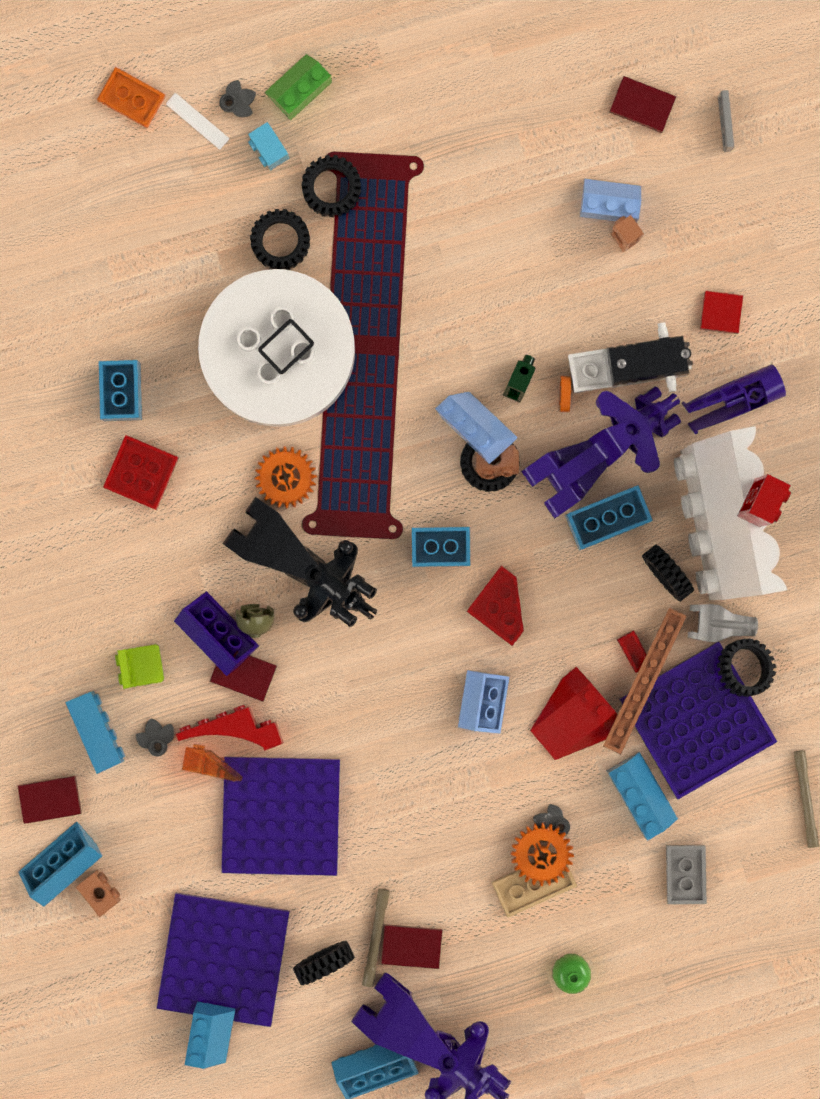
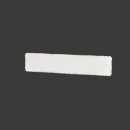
[166,93,229,149]

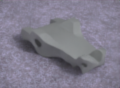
[687,604,758,642]

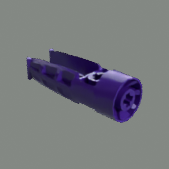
[681,364,786,434]

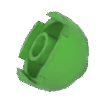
[552,954,591,994]

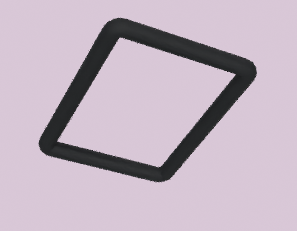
[258,319,314,374]

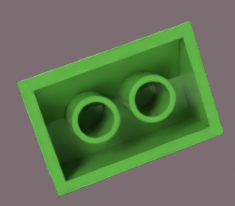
[265,54,332,121]

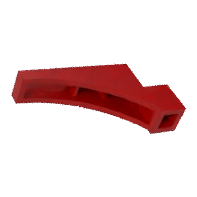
[176,705,284,751]

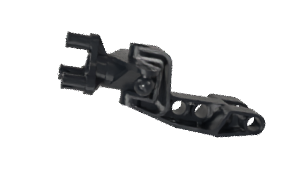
[222,497,377,627]

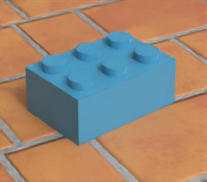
[99,360,142,421]
[412,527,470,567]

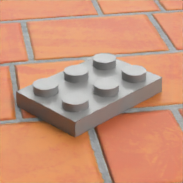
[666,845,707,904]

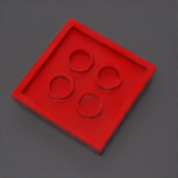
[103,435,179,510]

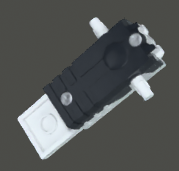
[568,322,693,393]

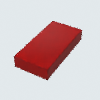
[616,630,647,673]

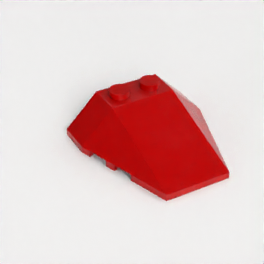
[530,667,618,760]

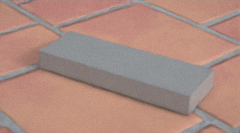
[718,90,734,152]

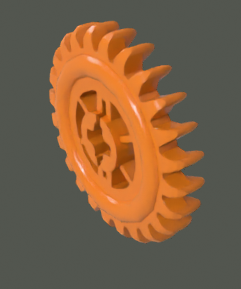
[254,446,317,509]
[510,822,574,887]

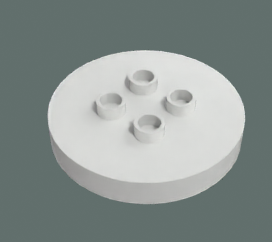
[198,269,355,427]

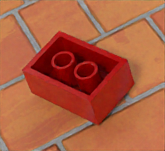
[737,474,791,527]

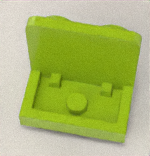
[115,644,164,689]

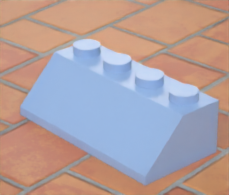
[435,392,517,464]

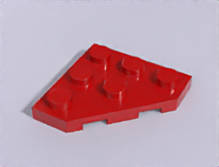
[466,566,524,646]

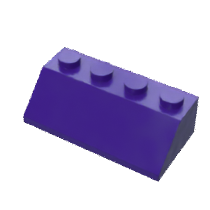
[174,591,259,676]

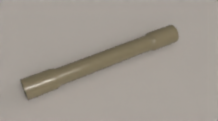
[794,750,820,848]
[362,889,390,987]

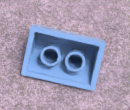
[580,179,641,223]
[458,670,509,734]

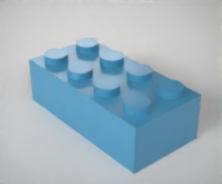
[565,485,653,550]

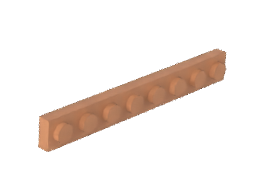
[603,608,687,755]

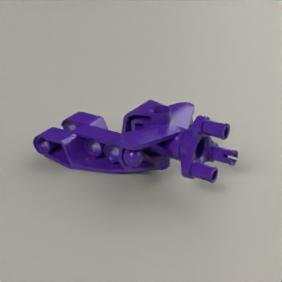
[521,386,681,519]
[351,973,511,1099]

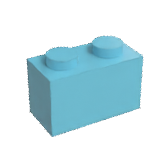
[248,122,290,171]

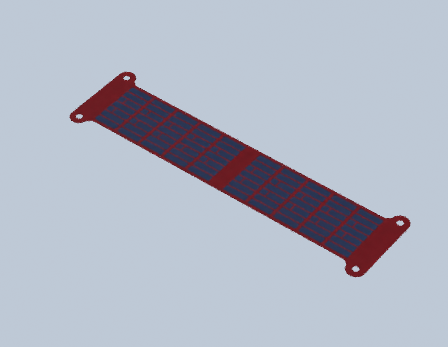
[302,151,424,539]

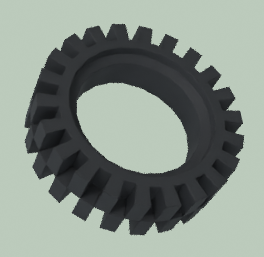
[302,155,361,217]
[250,209,310,270]
[460,443,520,492]
[642,544,694,602]
[293,941,355,985]

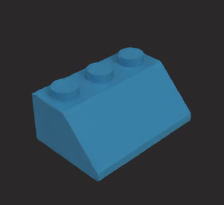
[185,1001,235,1069]

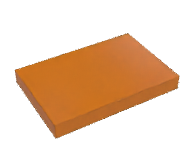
[97,67,166,128]

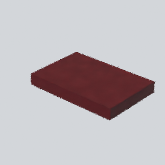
[609,76,677,133]
[209,651,277,702]
[18,776,82,824]
[382,924,442,969]

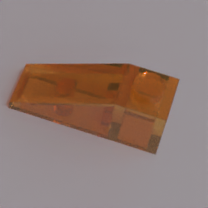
[182,744,243,781]

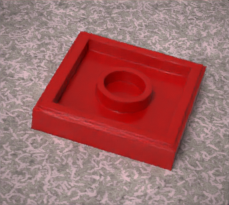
[700,291,743,334]

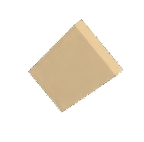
[491,856,577,918]

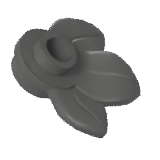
[219,80,256,117]
[136,718,174,756]
[533,804,570,842]

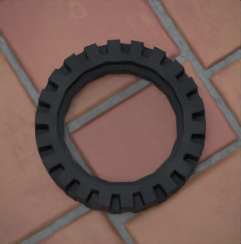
[717,638,776,697]

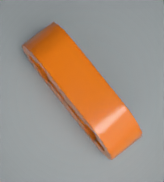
[559,376,571,412]

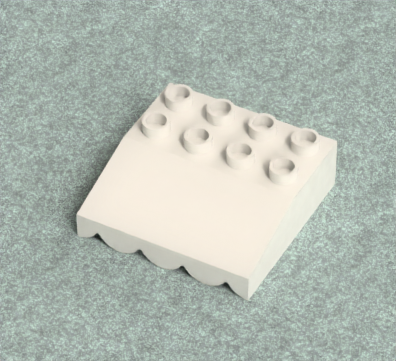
[674,426,787,600]

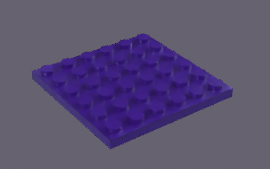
[619,641,777,800]
[222,757,340,876]
[156,892,290,1027]

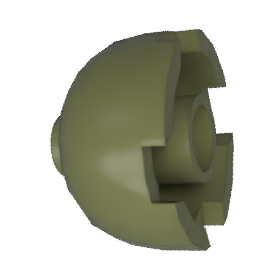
[236,604,274,638]

